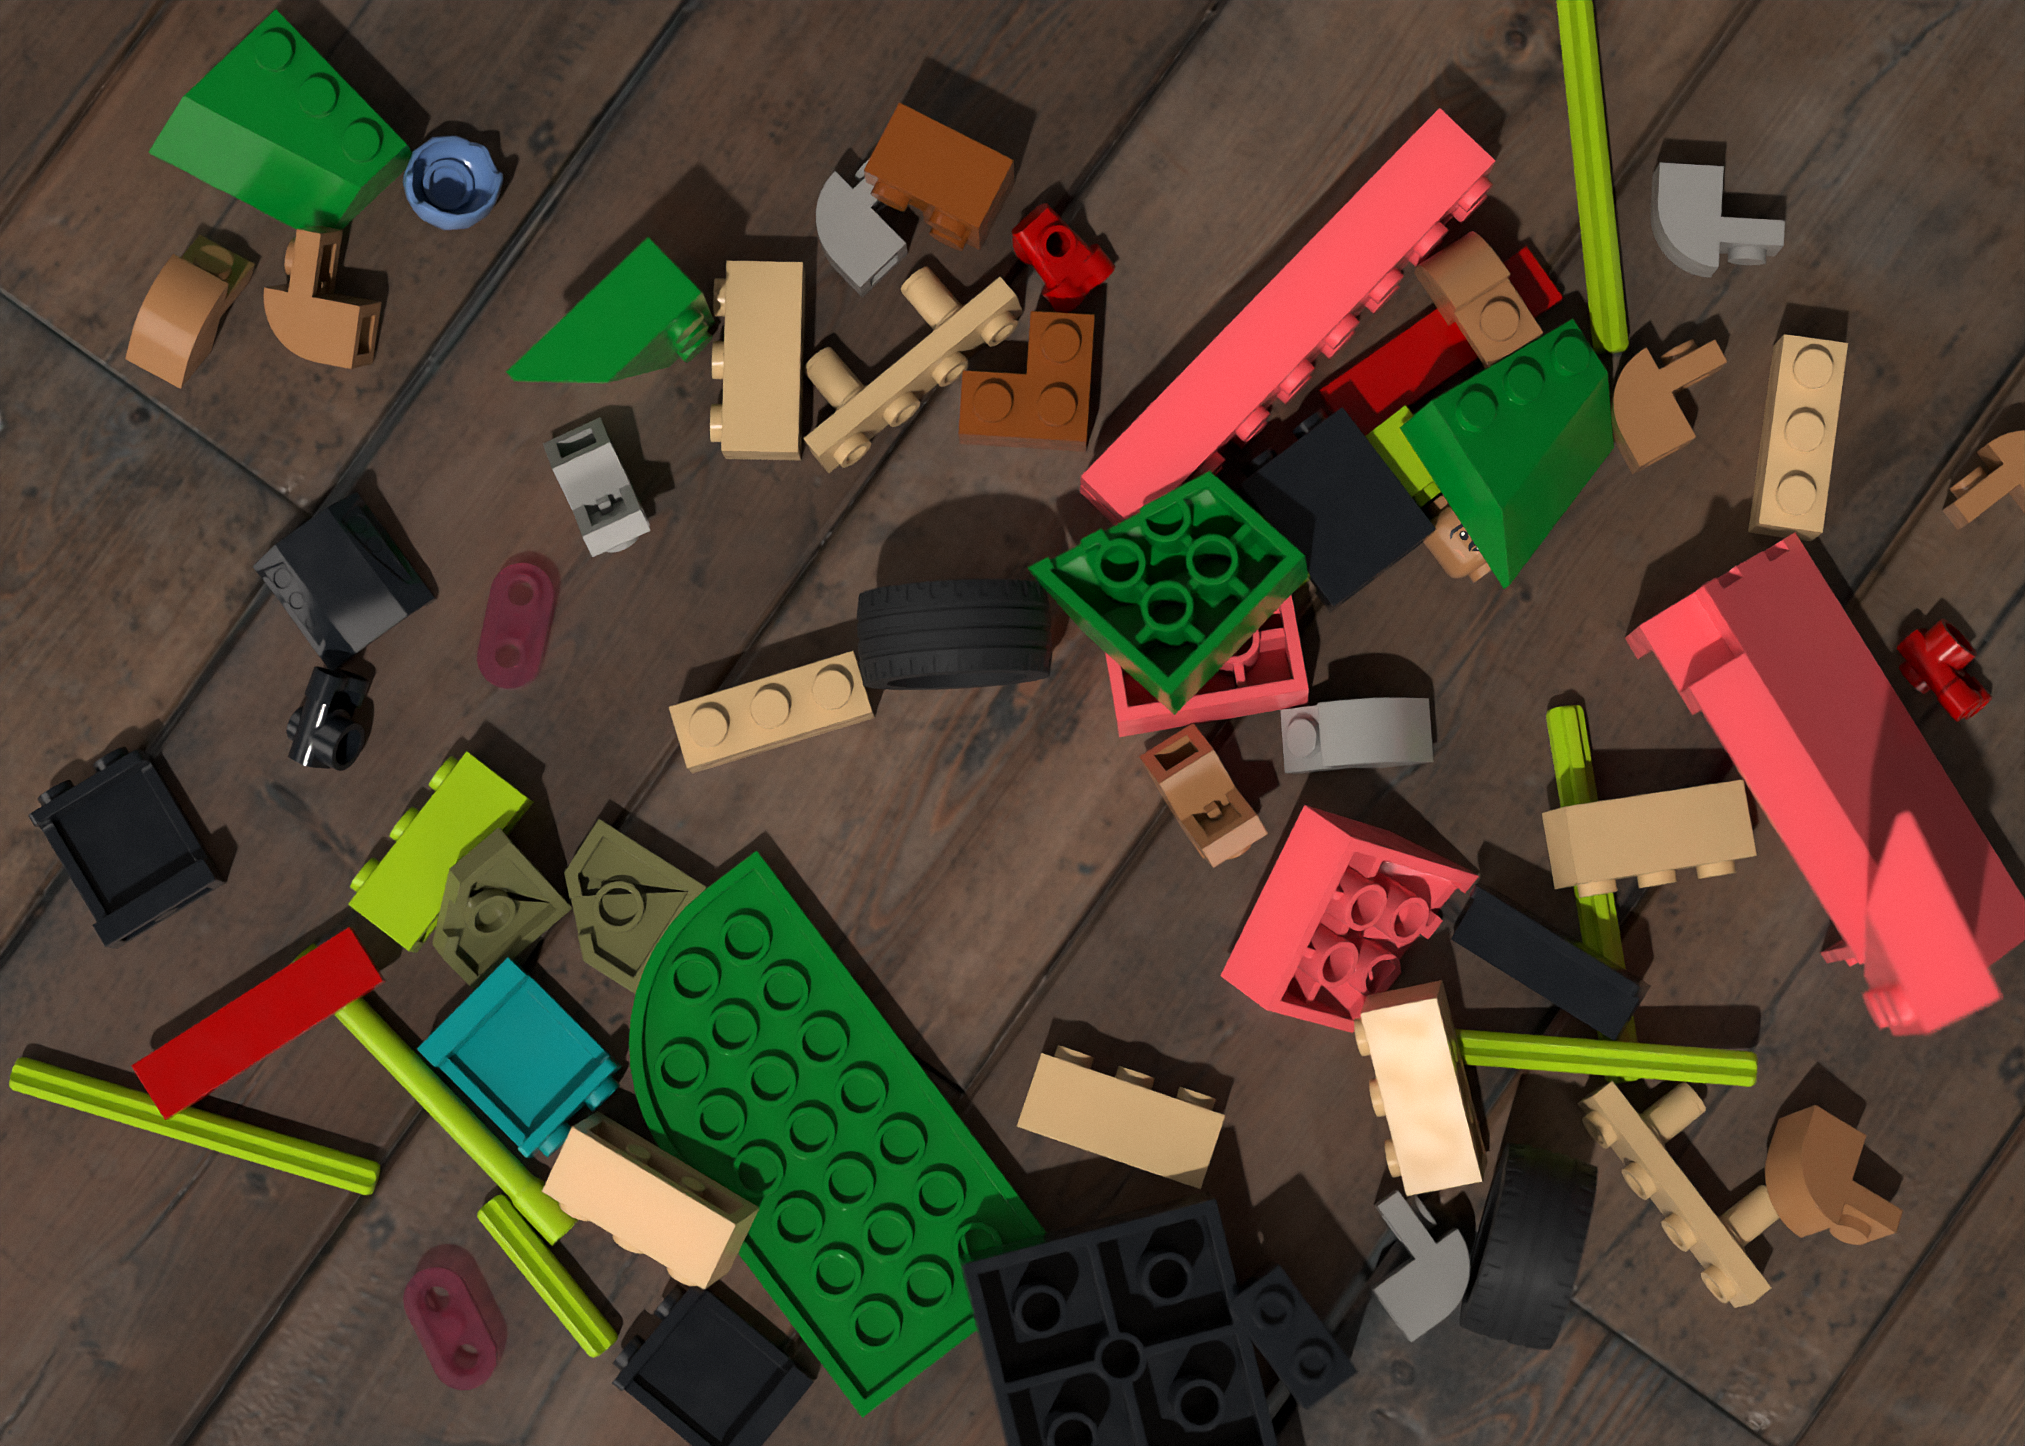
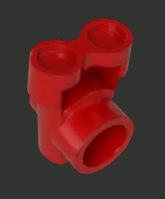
[1011,203,1116,313]
[1896,618,1993,722]

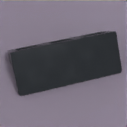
[1451,884,1651,1041]

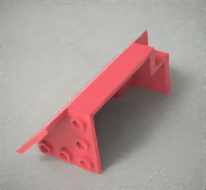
[1624,533,2025,968]

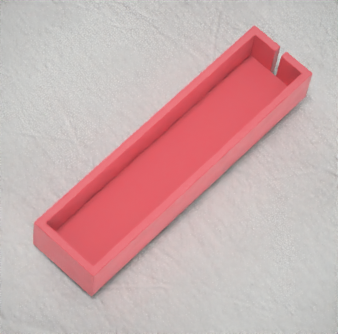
[1080,108,1495,526]

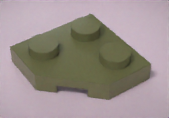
[564,819,707,994]
[432,827,573,991]

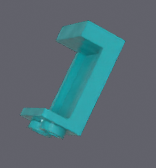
[417,957,623,1158]

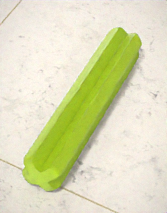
[477,1194,618,1358]

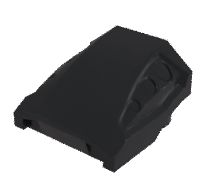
[253,492,437,671]

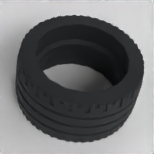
[857,579,1052,690]
[1459,1143,1598,1350]

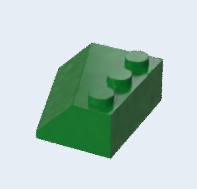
[148,9,412,231]
[506,237,715,383]
[1400,319,1614,589]
[1028,471,1308,715]

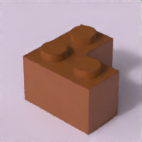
[864,102,1015,251]
[958,311,1095,452]

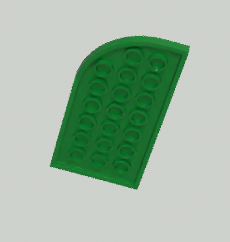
[629,851,1047,1418]

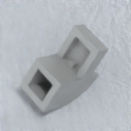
[816,159,908,298]
[1650,162,1785,278]
[543,417,651,558]
[1280,697,1433,774]
[1370,1190,1470,1342]

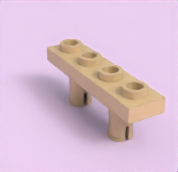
[803,266,1023,473]
[1577,1081,1780,1308]

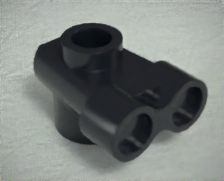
[287,666,370,771]

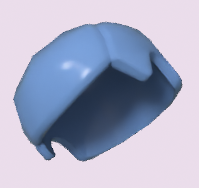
[403,135,503,230]

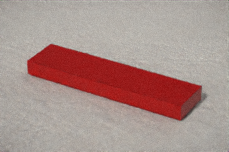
[1318,246,1563,436]
[131,927,386,1120]

